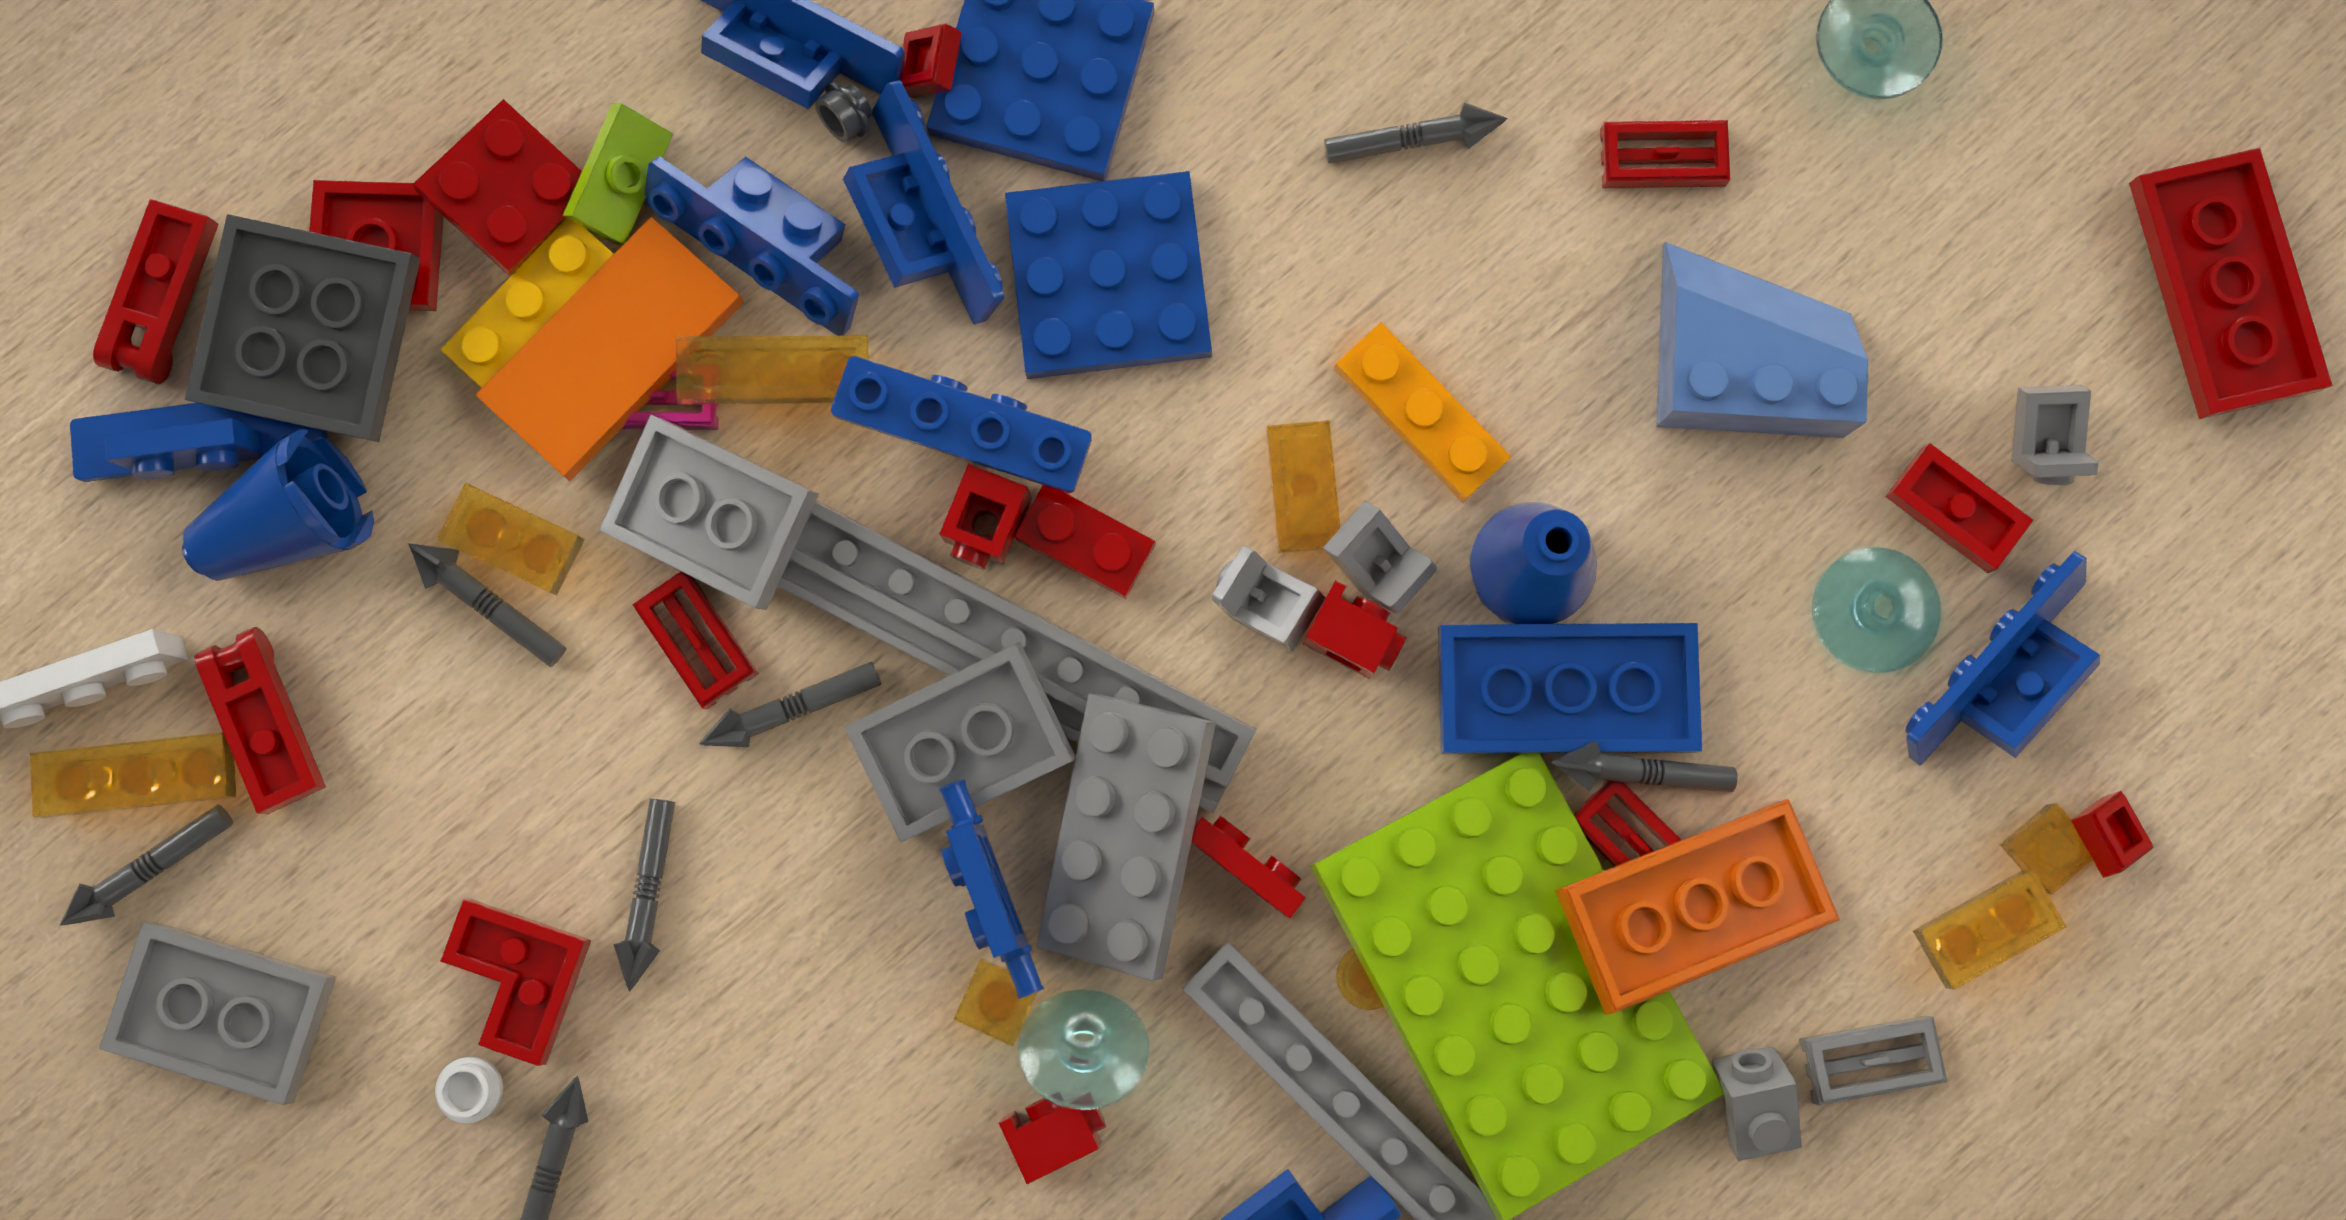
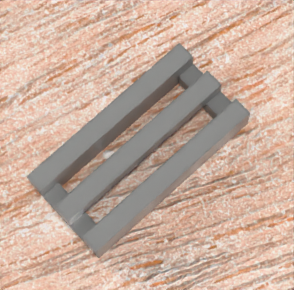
[1799,1016,1947,1105]

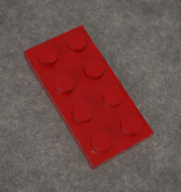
[2129,148,2333,420]

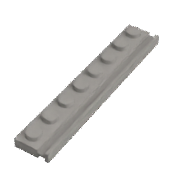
[778,500,1257,813]

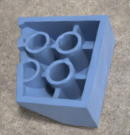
[1656,242,1868,438]

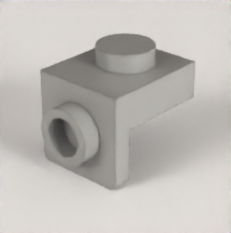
[2011,385,2099,485]
[1323,501,1437,613]
[1212,546,1326,652]
[1712,1047,1802,1161]

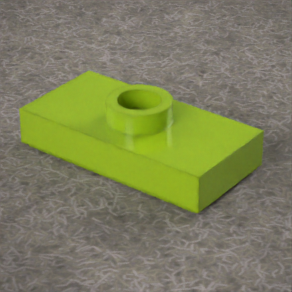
[563,103,673,245]

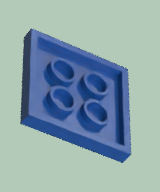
[926,0,1155,181]
[1005,171,1212,379]

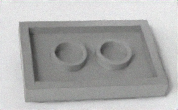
[599,415,819,610]
[844,642,1076,842]
[99,922,336,1105]

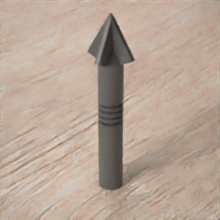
[1324,103,1508,163]
[408,543,567,667]
[699,662,882,747]
[1551,741,1738,792]
[613,798,675,992]
[60,804,233,925]
[520,1076,588,1220]

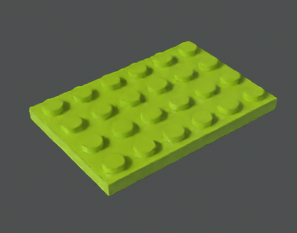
[1310,753,1724,1220]

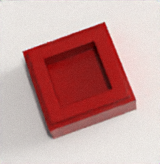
[899,23,962,98]
[2071,791,2154,878]

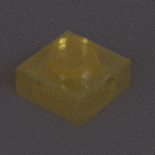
[1999,803,2093,894]
[953,958,1038,1046]

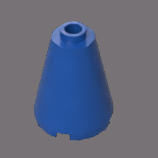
[182,429,374,581]
[1470,502,1597,624]

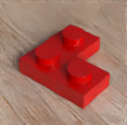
[440,899,591,1066]

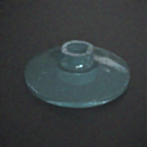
[1816,0,1943,99]
[1812,547,1941,673]
[1018,989,1149,1110]

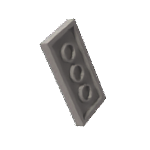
[1036,694,1216,981]

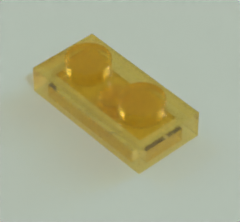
[1266,420,1340,553]
[437,483,585,595]
[1913,869,2067,989]

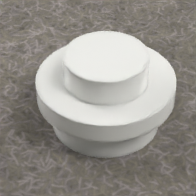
[435,1056,503,1123]

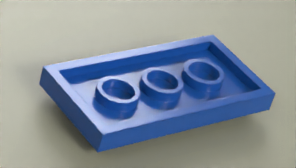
[1438,623,1702,754]

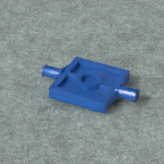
[939,779,1044,999]

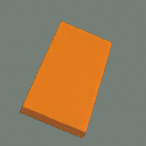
[476,217,744,481]
[1555,799,1840,1014]

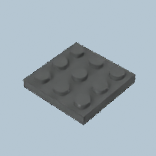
[185,214,421,442]

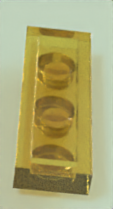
[676,335,869,405]
[30,732,236,818]

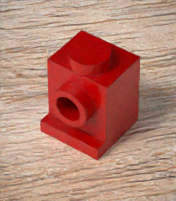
[939,464,1032,570]
[1302,580,1407,679]
[998,1091,1107,1184]

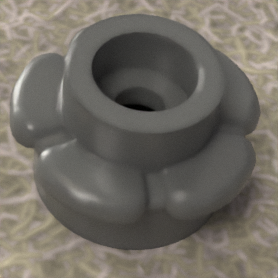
[815,82,872,142]

